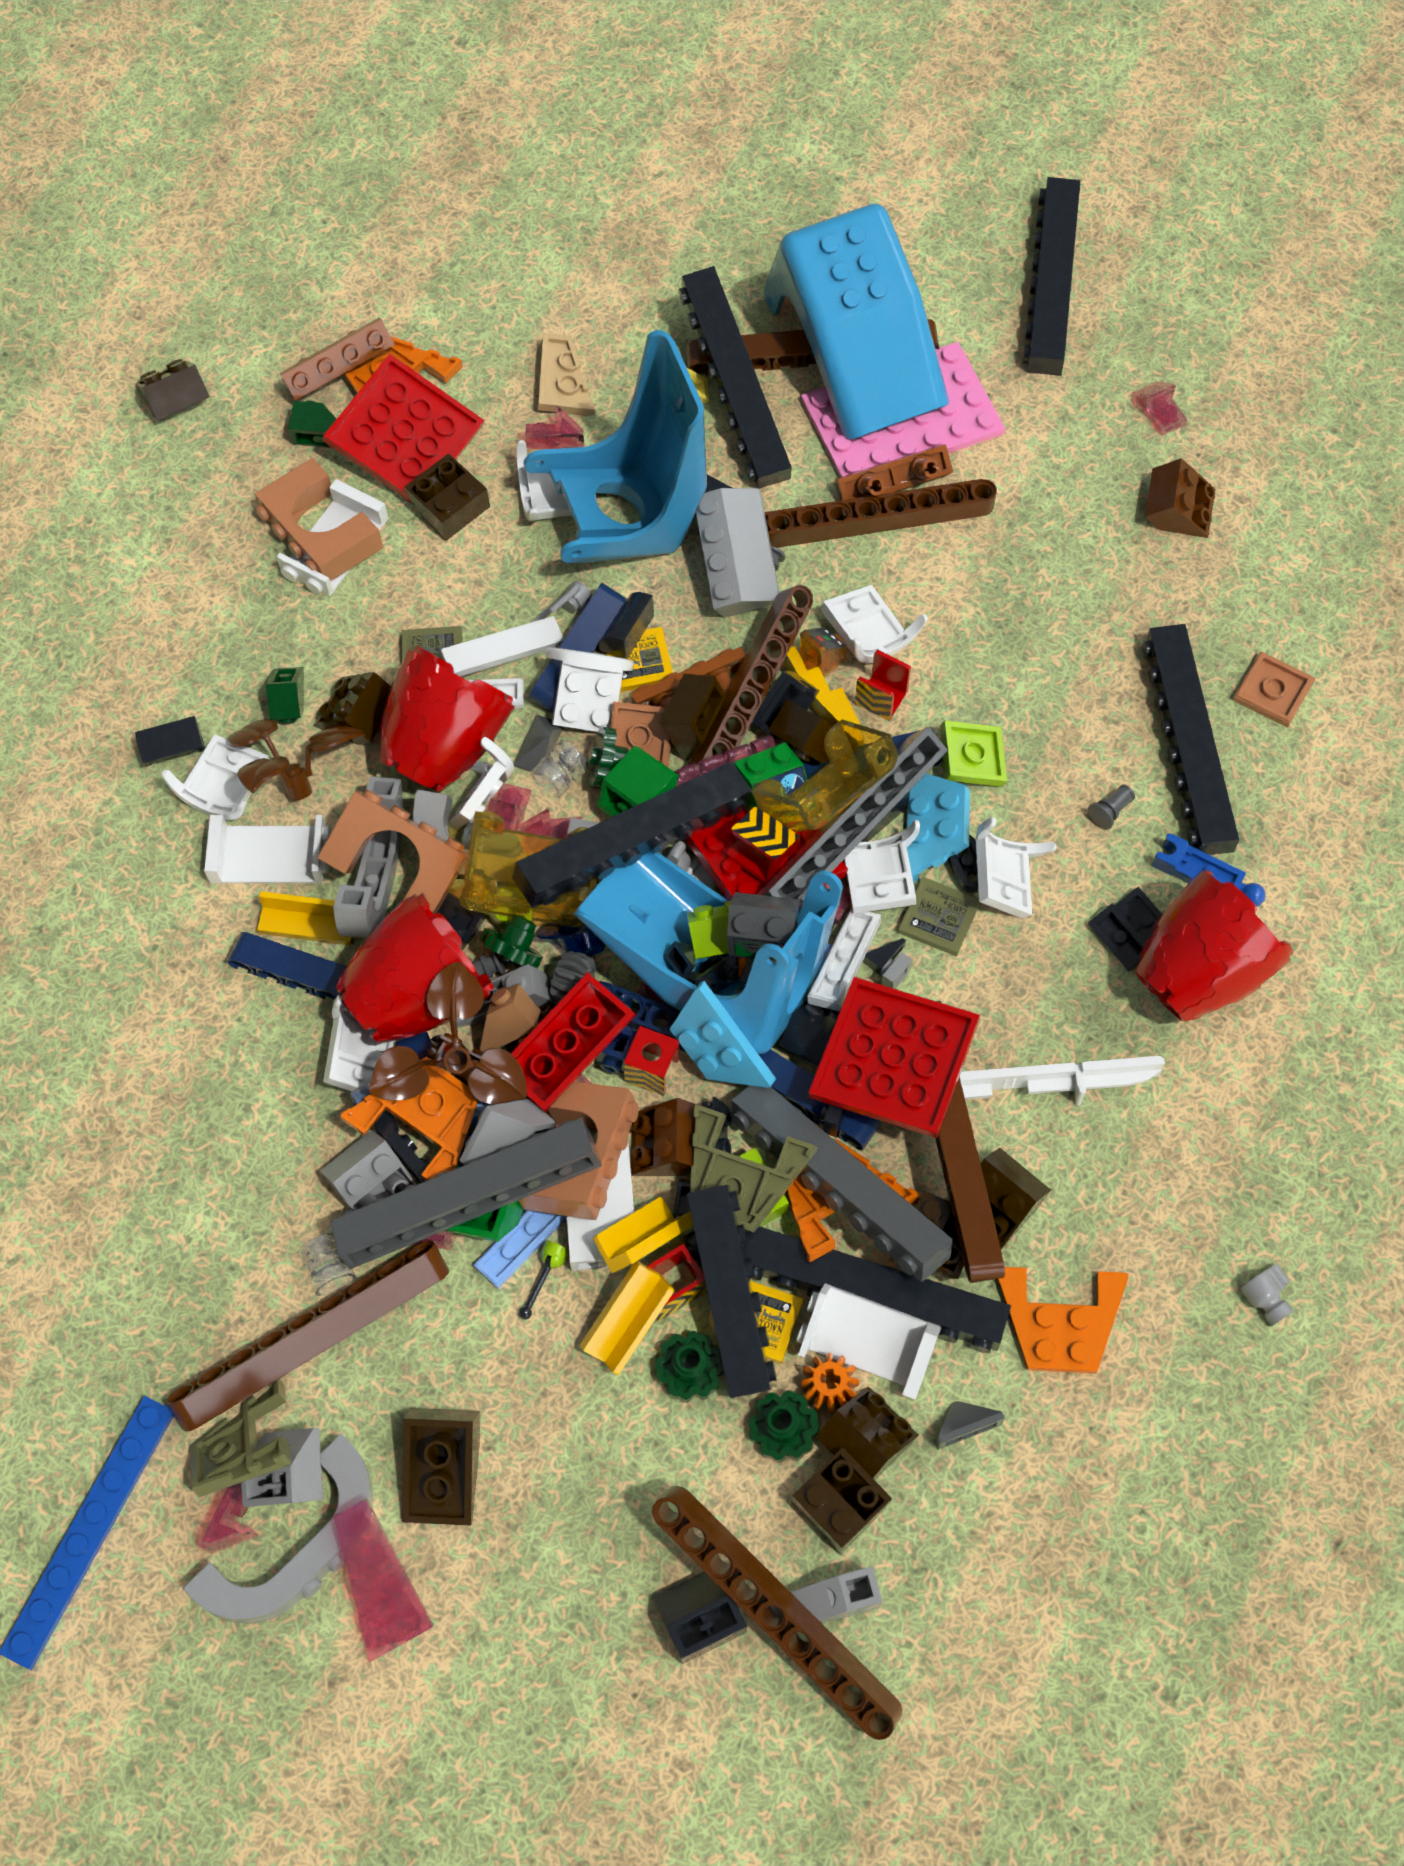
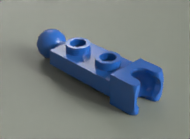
[1152,833,1266,907]

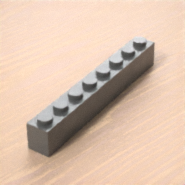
[756,727,948,906]
[731,1086,952,1282]
[330,1118,602,1269]

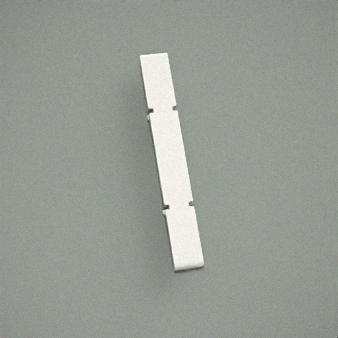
[960,1056,1165,1106]

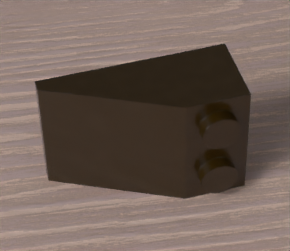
[402,1408,480,1526]

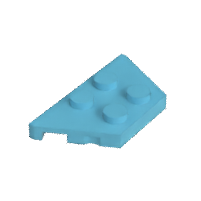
[907,774,970,882]
[670,981,776,1088]

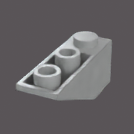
[456,964,554,1028]
[771,1566,882,1624]

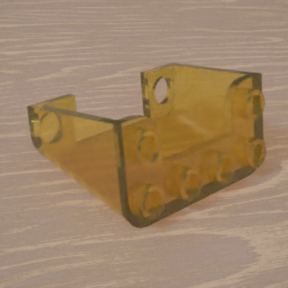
[751,719,898,832]

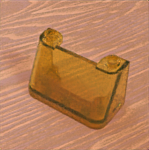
[460,811,597,927]

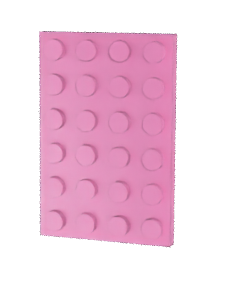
[801,342,1006,477]

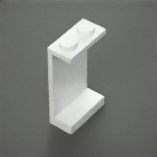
[277,479,388,596]
[204,815,331,884]
[567,1143,634,1271]
[796,1283,941,1400]

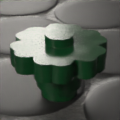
[587,726,629,790]
[479,914,543,969]
[655,1331,724,1403]
[749,1390,820,1463]

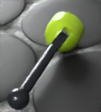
[518,1240,569,1320]

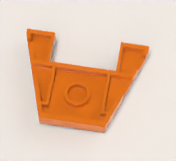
[343,337,463,394]
[340,1056,479,1181]
[786,1139,919,1263]
[997,1267,1129,1374]

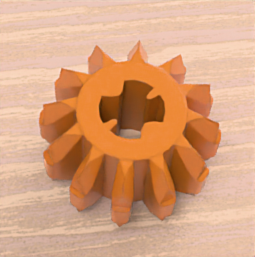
[800,1352,859,1413]

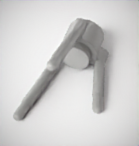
[530,581,592,626]

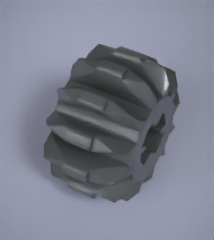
[550,951,596,1002]

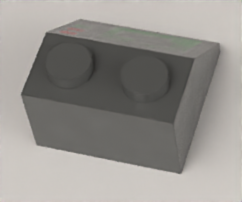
[727,892,800,961]

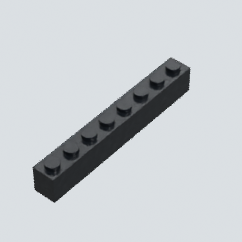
[1023,177,1081,376]
[678,266,792,489]
[1142,624,1239,855]
[512,761,752,908]
[743,1226,1011,1353]

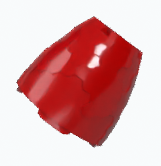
[380,646,516,793]
[1135,869,1293,1022]
[336,892,495,1044]

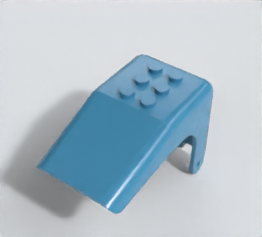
[764,204,950,439]
[523,330,707,563]
[573,851,843,1054]

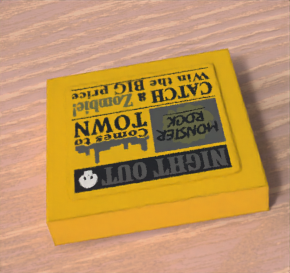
[606,627,673,692]
[717,1281,804,1364]

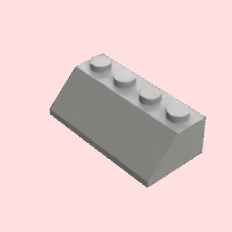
[696,488,779,617]

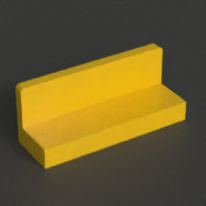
[257,891,353,946]
[593,1197,694,1273]
[579,1261,674,1375]

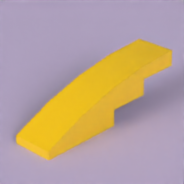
[784,646,867,744]

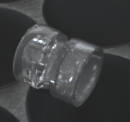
[531,740,589,798]
[298,1233,356,1296]

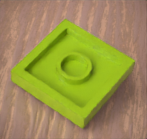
[940,720,1007,787]

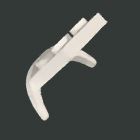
[517,440,598,521]
[820,585,928,663]
[545,647,634,732]
[162,734,269,820]
[448,737,514,831]
[976,817,1057,918]
[844,820,920,914]
[323,995,396,1092]

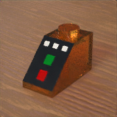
[799,627,847,678]

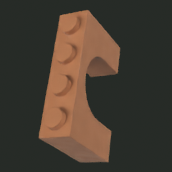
[254,458,383,581]
[317,789,470,914]
[518,1081,639,1220]

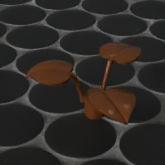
[227,719,365,801]
[369,962,527,1104]

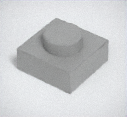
[880,952,912,989]

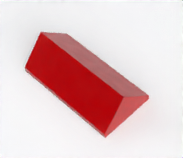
[511,972,636,1112]

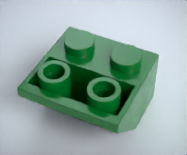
[597,746,678,817]

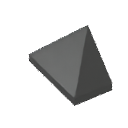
[513,715,564,776]
[935,1401,1005,1450]

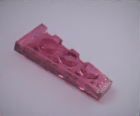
[334,1498,434,1663]

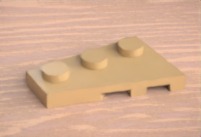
[537,333,596,415]

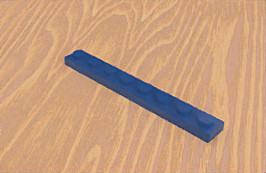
[0,1396,174,1671]

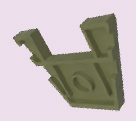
[689,1104,818,1233]
[190,1378,292,1497]

